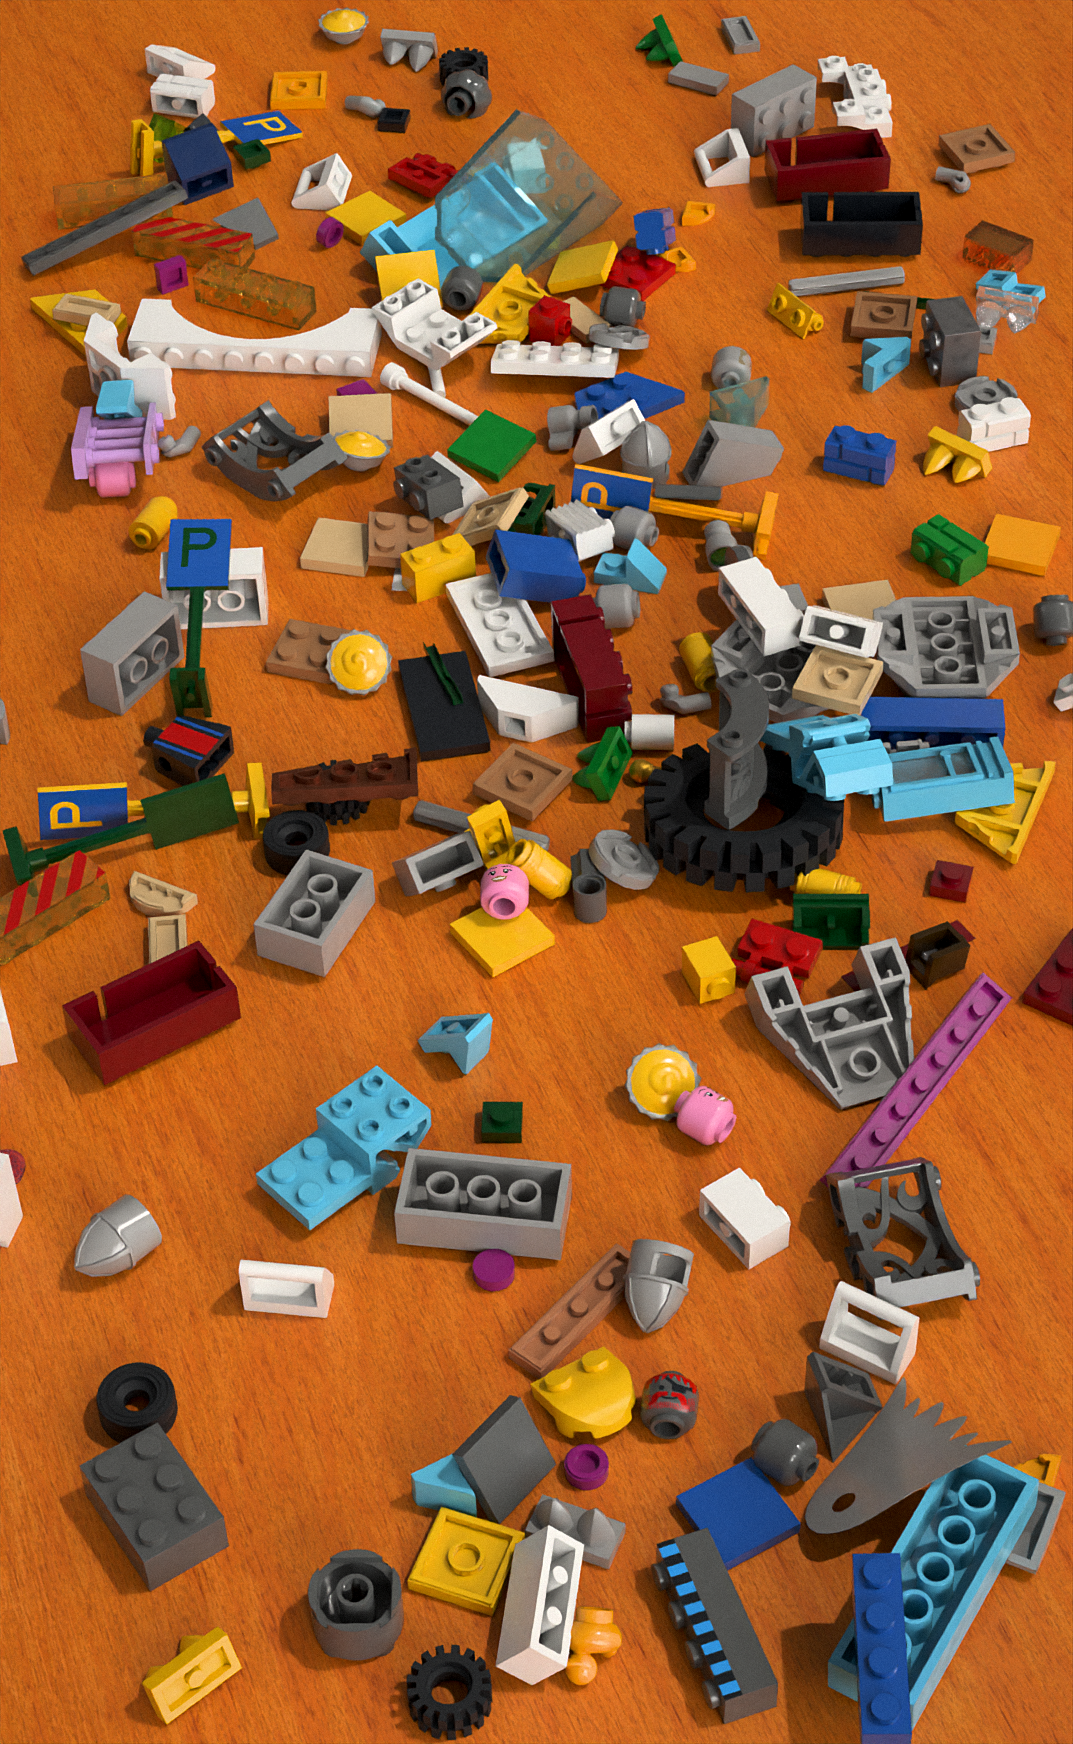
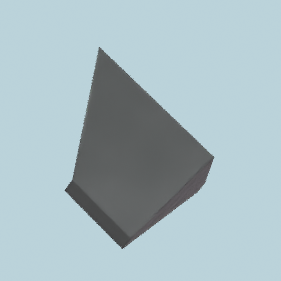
[212,198,279,250]
[804,1352,883,1463]

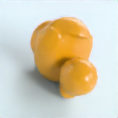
[565,1606,622,1685]

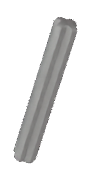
[788,266,905,297]
[413,800,550,851]

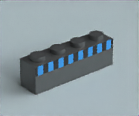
[651,1527,778,1724]

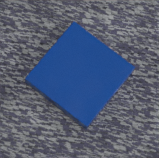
[676,1457,801,1570]

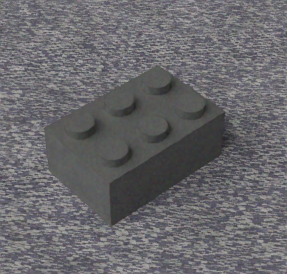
[79,1422,229,1592]

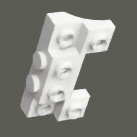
[817,56,893,138]

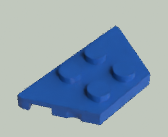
[574,372,685,430]

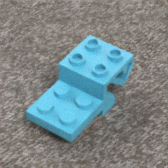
[760,714,893,801]
[256,1066,432,1230]

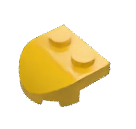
[530,1346,637,1438]

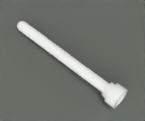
[380,362,479,426]

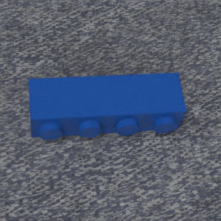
[860,697,1006,750]
[852,1553,912,1744]

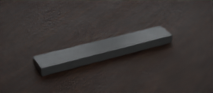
[21,181,188,276]

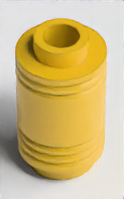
[128,496,178,550]
[679,632,719,693]
[506,839,572,899]
[790,868,862,894]

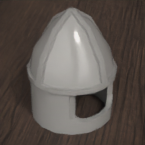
[620,421,672,489]
[74,1194,162,1277]
[622,1239,694,1333]

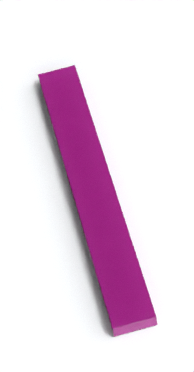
[819,972,1012,1188]

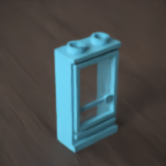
[871,736,1015,822]

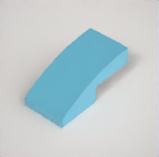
[976,269,1046,311]

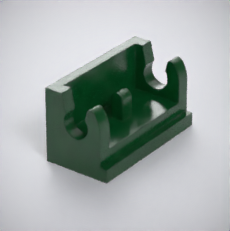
[508,483,556,536]
[792,894,870,950]

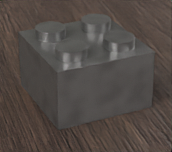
[919,296,981,387]

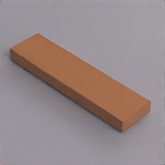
[508,1243,630,1379]

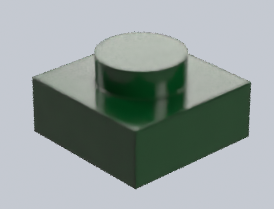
[233,139,271,169]
[481,1102,523,1143]

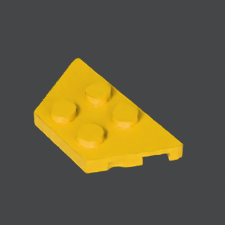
[470,263,550,344]
[30,289,128,357]
[955,761,1056,864]

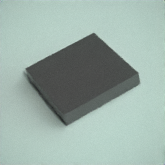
[655,484,723,500]
[452,1395,556,1524]

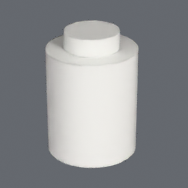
[624,714,674,750]

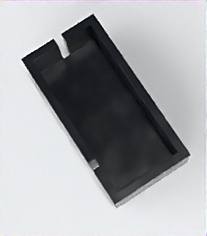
[800,192,923,257]

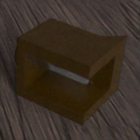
[905,921,970,990]

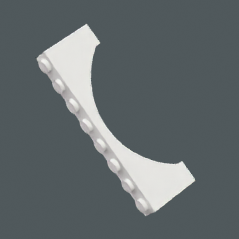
[127,299,382,377]

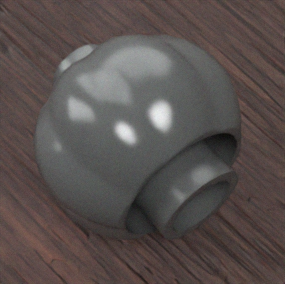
[441,69,492,118]

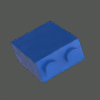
[485,530,586,603]

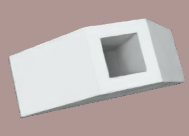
[477,675,579,743]

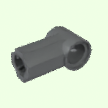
[570,848,607,923]

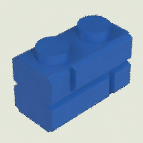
[633,207,676,255]
[823,425,897,486]

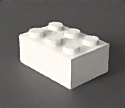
[159,547,269,629]

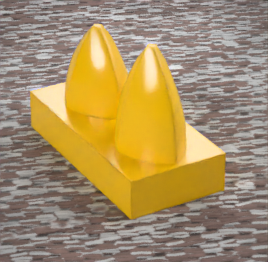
[923,426,992,483]
[142,1626,242,1725]

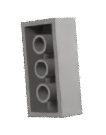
[394,1148,572,1260]

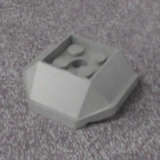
[872,596,1020,699]
[711,620,829,723]

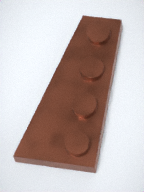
[271,747,418,806]

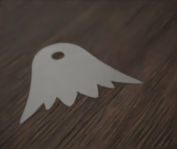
[805,1377,1012,1534]

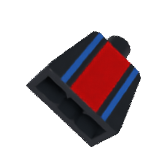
[143,715,234,786]

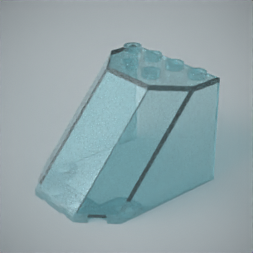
[435,109,623,282]

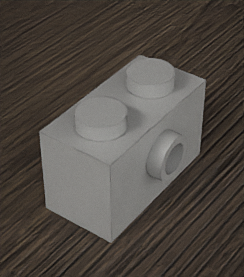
[392,831,484,897]

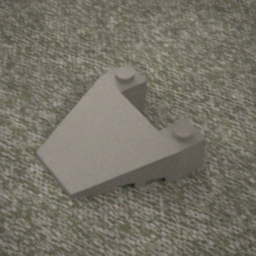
[744,937,914,1110]

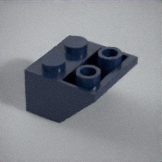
[162,123,234,205]

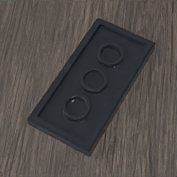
[398,651,491,761]

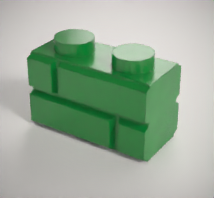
[910,514,989,586]

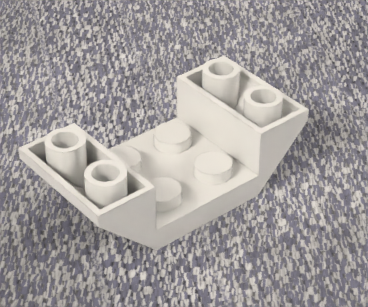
[372,278,497,371]
[84,313,176,420]

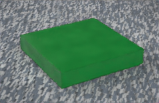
[447,409,537,482]

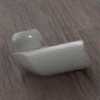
[935,166,971,193]
[158,426,201,458]
[660,684,711,714]

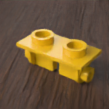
[767,283,824,339]

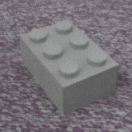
[731,64,817,157]
[80,591,185,716]
[253,850,375,977]

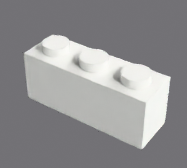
[718,557,804,656]
[496,1525,584,1685]

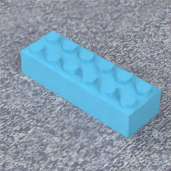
[828,1445,1039,1730]

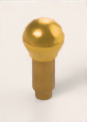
[629,759,661,783]

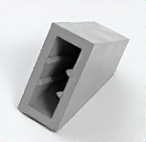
[682,420,784,486]

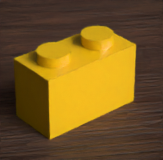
[400,533,476,603]

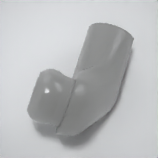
[344,95,386,118]

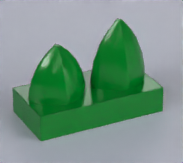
[636,14,683,67]
[572,726,633,801]

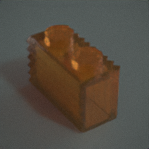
[962,220,1034,274]

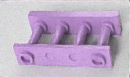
[71,402,164,480]

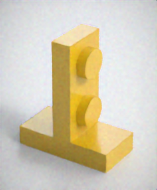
[464,800,516,871]

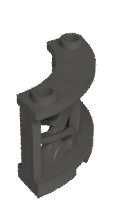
[202,400,348,502]
[704,668,769,830]
[826,1157,980,1320]

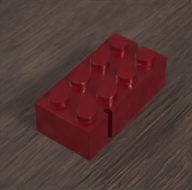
[764,128,891,202]
[551,594,633,743]
[62,940,241,1085]

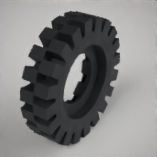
[644,743,844,893]

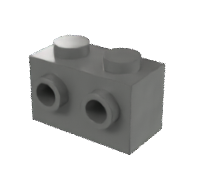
[393,455,464,520]

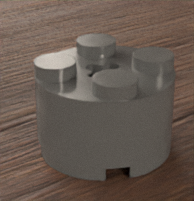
[308,1549,404,1661]

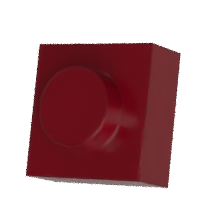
[929,860,974,903]

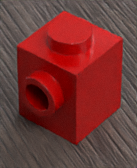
[528,295,573,346]

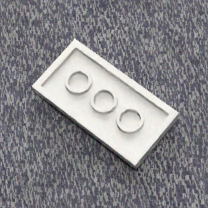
[491,340,619,378]
[445,573,554,677]

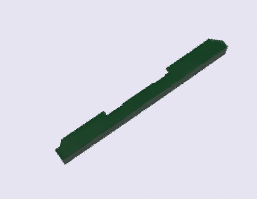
[423,642,463,705]

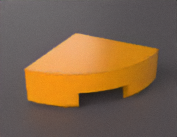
[682,201,715,226]
[656,247,696,272]
[1014,1454,1062,1487]

